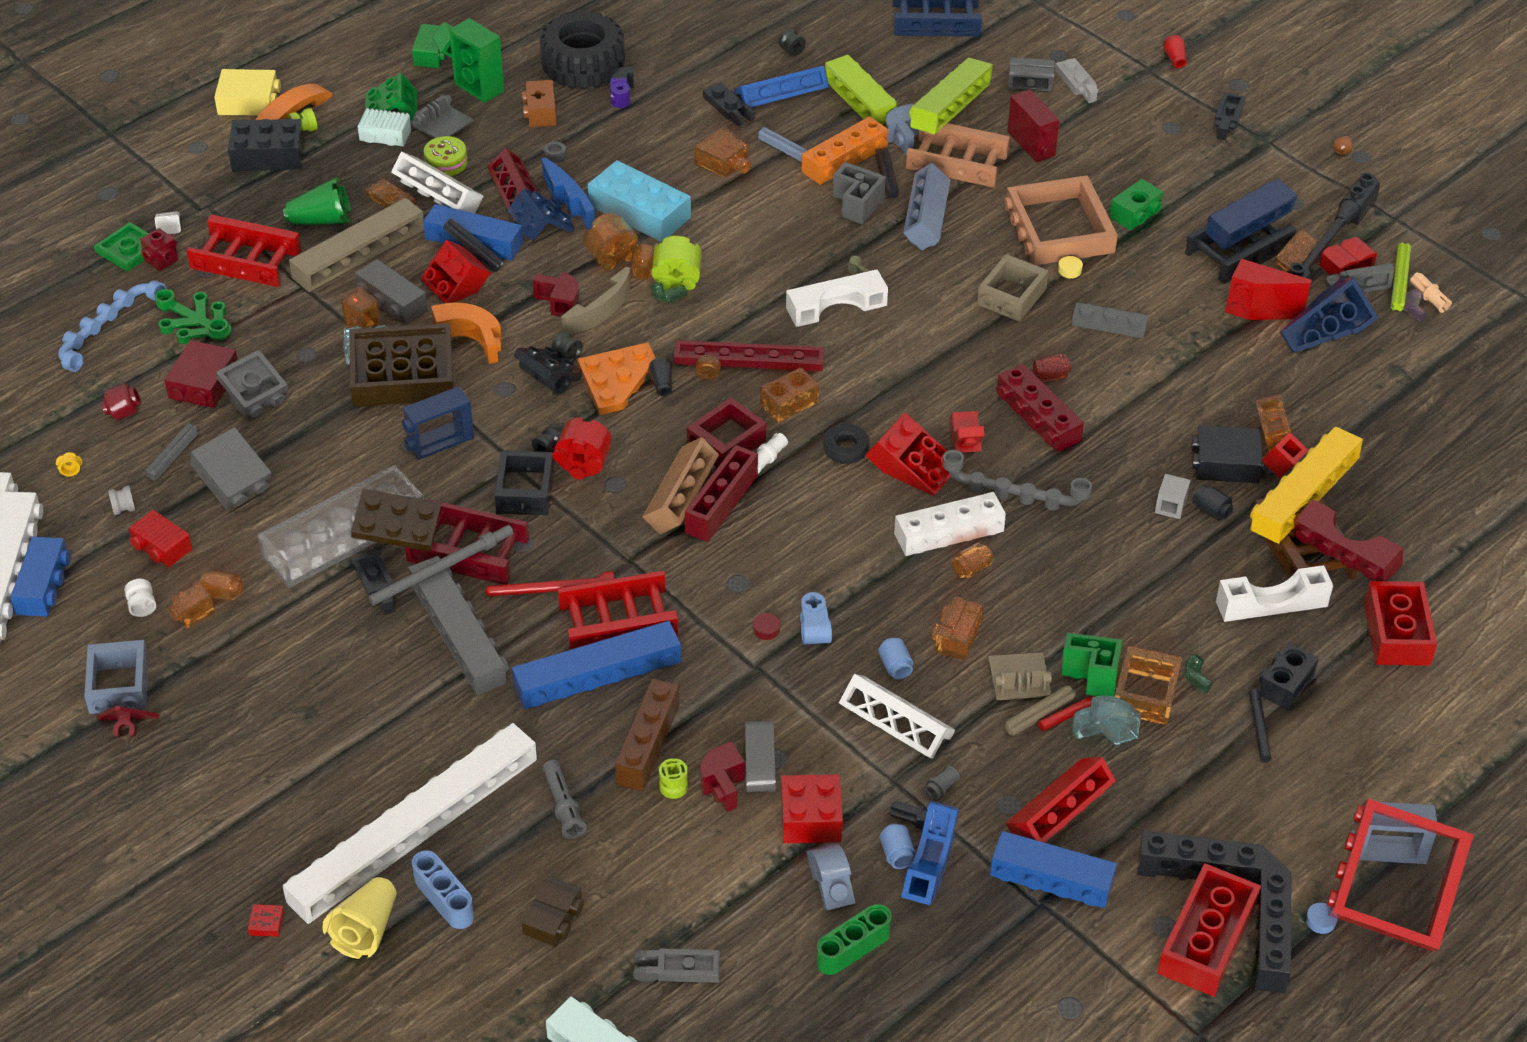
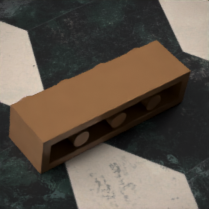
[642,437,719,534]

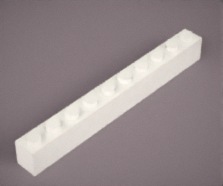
[283,723,537,924]

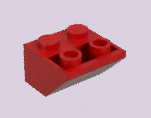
[420,240,491,303]

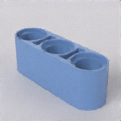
[412,850,474,929]

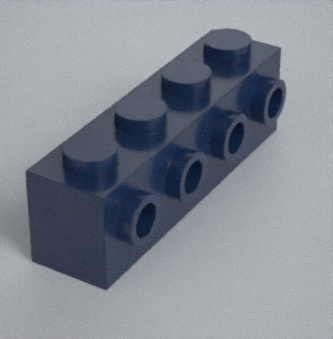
[1205,178,1298,250]

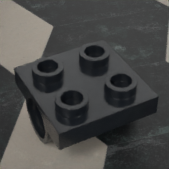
[513,346,583,394]

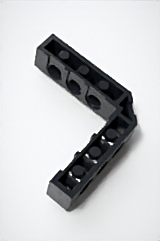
[1137,830,1292,993]

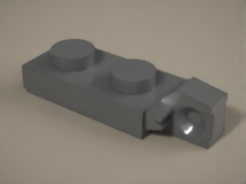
[1325,263,1394,293]

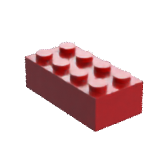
[1157,863,1261,997]

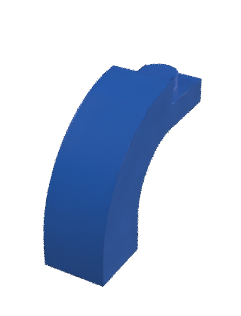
[901,801,960,905]

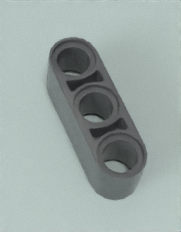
[745,721,776,792]

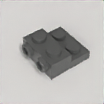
[216,350,288,419]

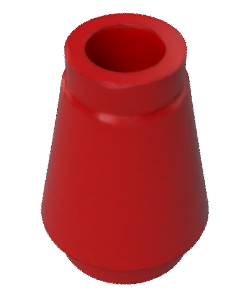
[1163,35,1187,68]

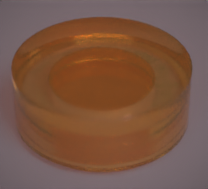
[695,355,721,379]

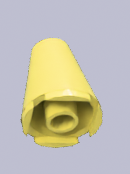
[323,877,397,959]

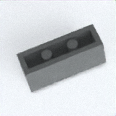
[355,259,428,325]

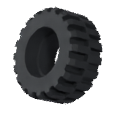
[540,11,625,89]

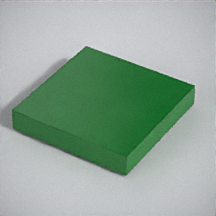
[94,222,149,272]

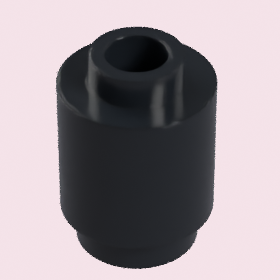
[1193,485,1233,521]

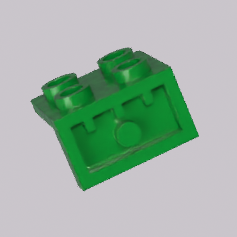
[365,73,418,122]

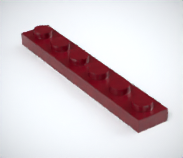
[674,340,824,371]

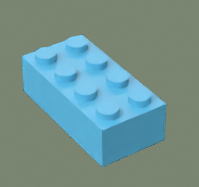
[588,160,691,242]

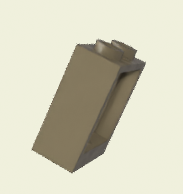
[977,254,1049,322]

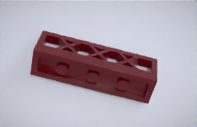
[487,148,538,224]

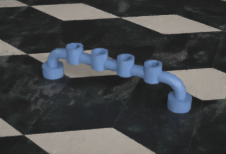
[58,280,167,372]

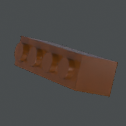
[615,678,679,792]

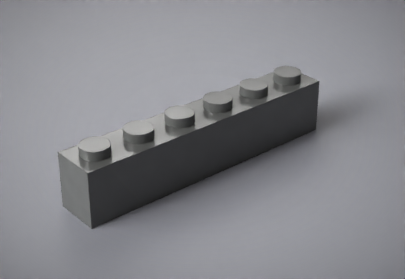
[408,556,509,696]

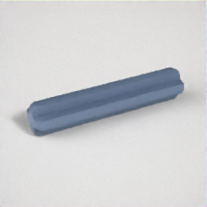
[758,127,808,162]

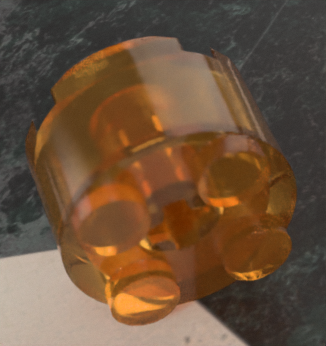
[583,213,638,270]

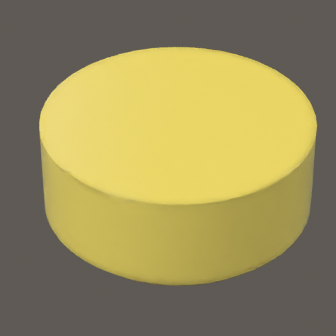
[1058,256,1083,278]

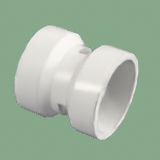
[124,579,156,617]

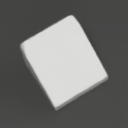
[155,211,181,234]

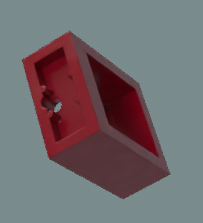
[687,397,767,468]

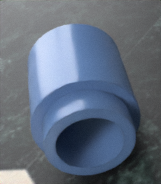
[878,638,913,680]
[879,824,915,869]

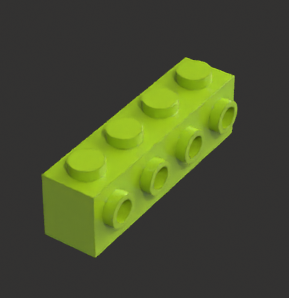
[825,55,897,125]

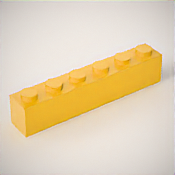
[1250,426,1363,544]

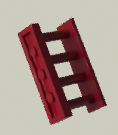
[405,499,529,585]

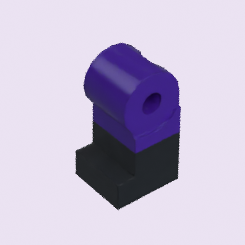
[610,67,634,108]

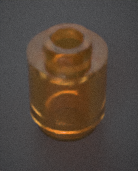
[632,244,654,280]
[952,543,993,578]
[200,570,243,601]

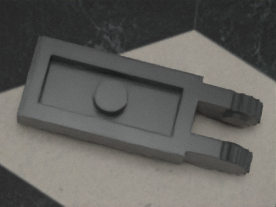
[633,948,720,983]

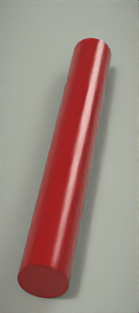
[1038,695,1111,732]

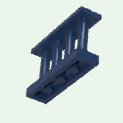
[893,0,982,37]

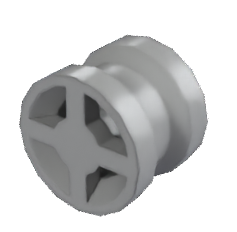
[108,485,135,516]

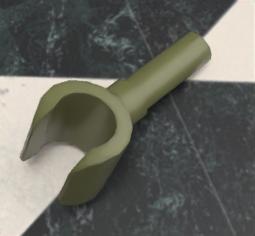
[847,256,871,275]

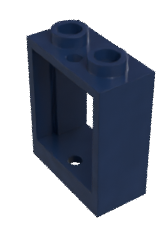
[402,386,474,460]

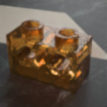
[760,368,819,423]
[1256,394,1292,452]

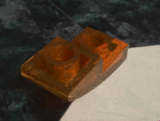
[1274,229,1319,270]

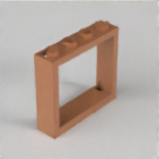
[1004,175,1117,265]

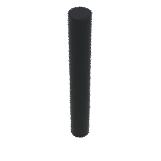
[1249,689,1272,762]

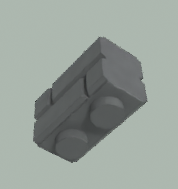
[1008,57,1054,92]

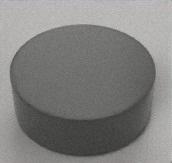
[543,141,567,162]

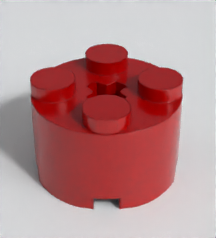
[552,418,612,480]

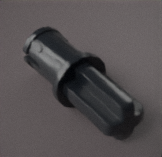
[890,800,927,828]

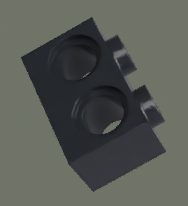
[1258,643,1319,710]

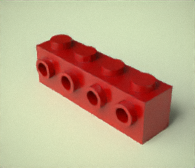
[1005,757,1116,843]

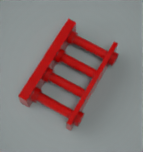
[187,215,302,287]
[558,570,678,650]

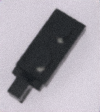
[1214,92,1246,140]
[352,550,396,615]

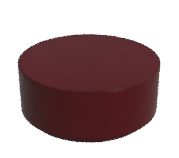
[753,613,780,640]

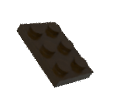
[351,488,442,552]

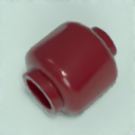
[101,383,141,420]

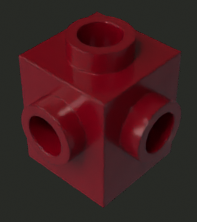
[140,228,178,272]

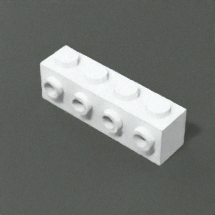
[391,152,483,213]
[894,492,1006,556]

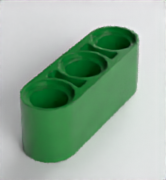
[816,904,892,975]

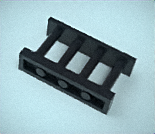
[1185,224,1297,284]

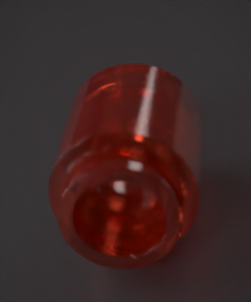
[1033,353,1071,381]

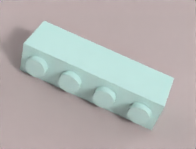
[546,997,637,1042]

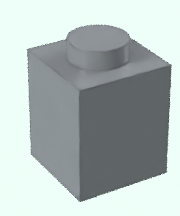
[1155,474,1190,519]

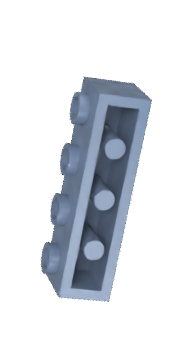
[903,163,950,251]

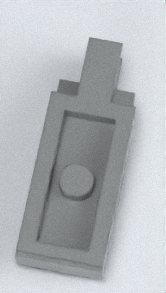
[1055,58,1098,103]

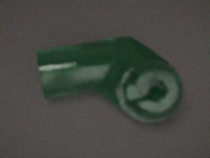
[650,282,687,302]
[1184,654,1213,694]

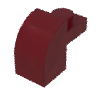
[533,272,580,317]
[700,741,745,812]

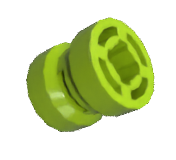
[288,108,318,132]
[659,759,688,799]

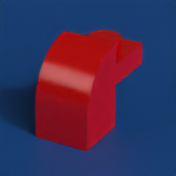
[949,411,985,453]

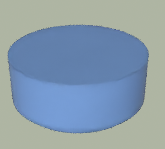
[1306,903,1338,934]

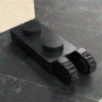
[703,82,756,126]

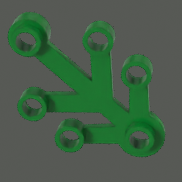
[154,289,232,344]

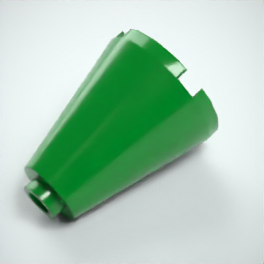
[283,177,352,225]

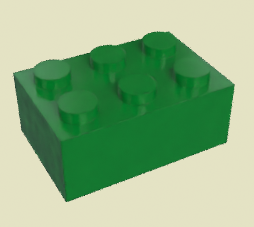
[449,18,504,103]

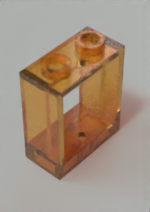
[1112,646,1183,725]

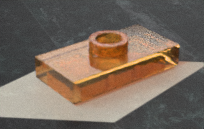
[366,178,416,208]

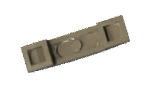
[561,266,631,335]

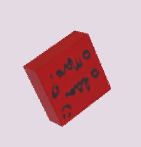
[248,904,284,937]

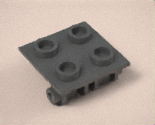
[410,94,474,138]

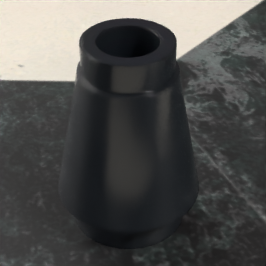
[648,358,672,396]

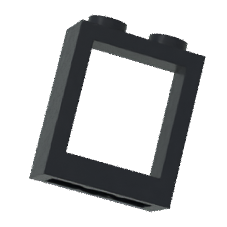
[494,451,554,515]

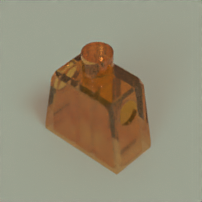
[694,127,751,177]

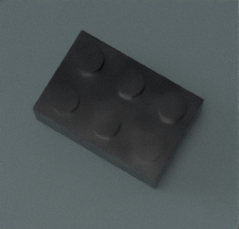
[228,118,305,171]

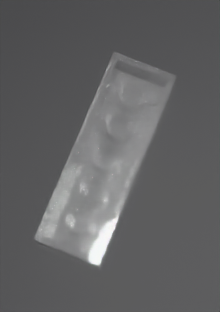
[258,465,424,588]

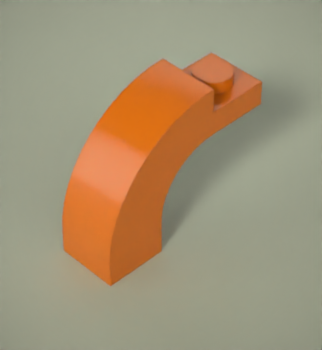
[431,303,502,364]

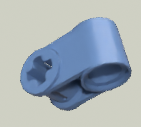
[800,592,832,645]

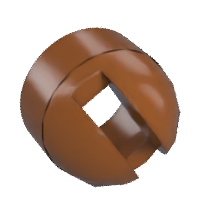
[1333,135,1352,155]

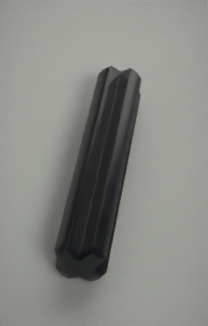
[876,147,899,198]
[443,218,504,272]

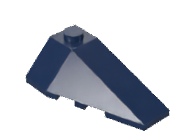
[1280,277,1378,353]

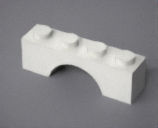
[786,270,888,327]
[1216,565,1333,622]

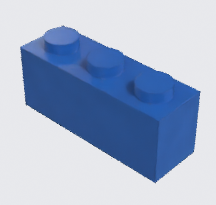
[10,537,71,617]

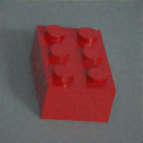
[1364,581,1437,666]

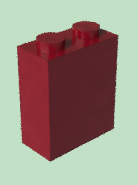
[1007,90,1060,163]
[164,340,238,408]

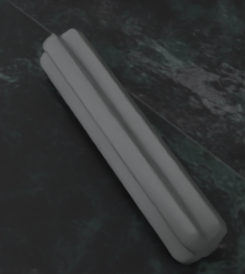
[145,423,198,481]

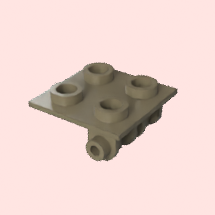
[988,652,1052,700]

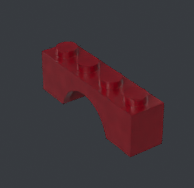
[1294,499,1403,581]

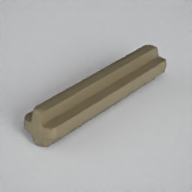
[1004,686,1076,736]

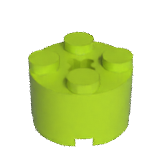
[652,236,702,290]

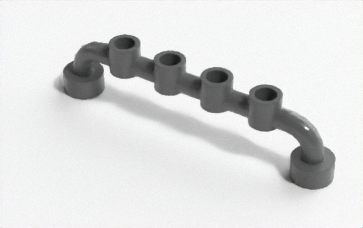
[942,450,1092,511]

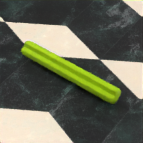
[1391,242,1411,312]

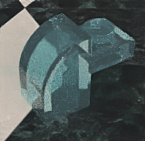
[1072,696,1141,745]

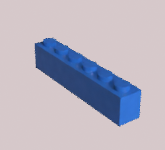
[512,621,681,709]

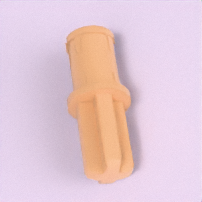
[1410,272,1452,313]

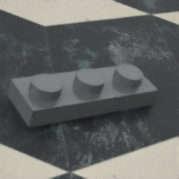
[1071,302,1149,338]

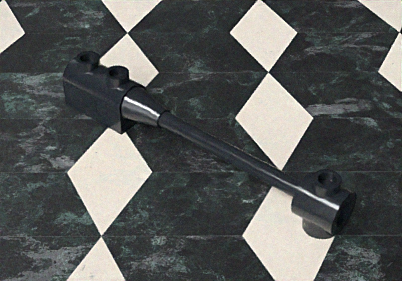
[1287,173,1380,280]

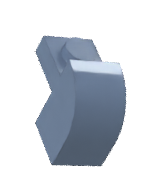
[886,104,919,154]
[806,844,855,910]

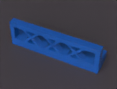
[734,66,829,107]

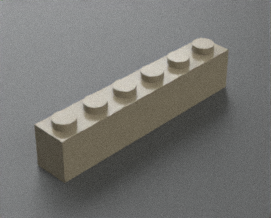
[289,198,424,292]

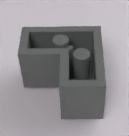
[833,162,886,225]

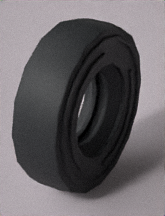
[824,423,869,464]

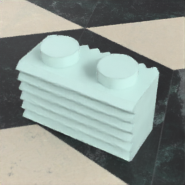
[358,108,411,147]

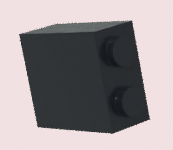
[1191,425,1263,484]

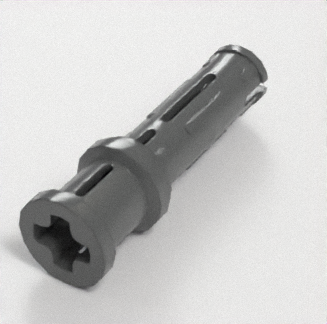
[542,760,587,839]

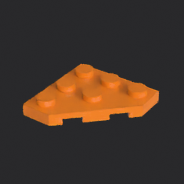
[577,342,656,415]

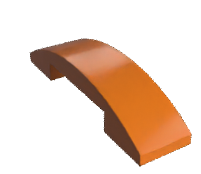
[255,84,332,120]

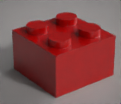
[781,774,843,843]

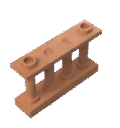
[906,123,1010,188]

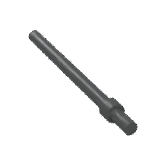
[368,525,513,606]

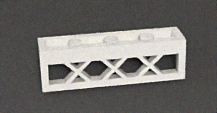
[839,674,955,758]

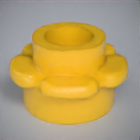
[56,452,82,477]

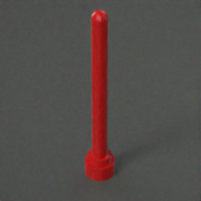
[485,571,614,597]

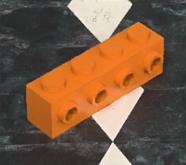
[802,116,888,185]

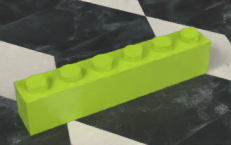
[909,57,993,134]

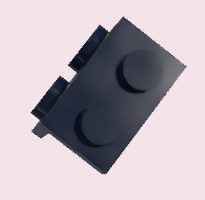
[507,189,575,240]

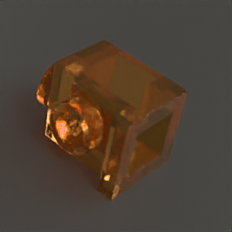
[168,580,215,629]

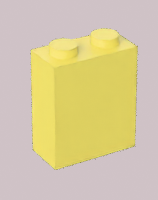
[215,69,281,116]

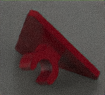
[97,706,159,737]

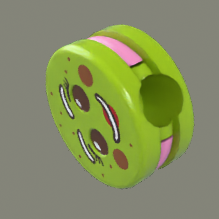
[424,136,468,177]

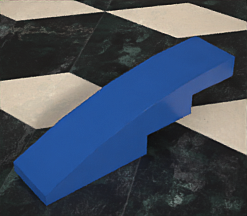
[541,158,596,230]

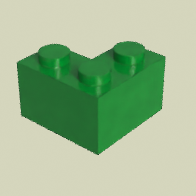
[1062,633,1123,698]

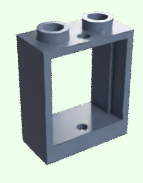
[84,640,149,714]
[1350,801,1437,864]

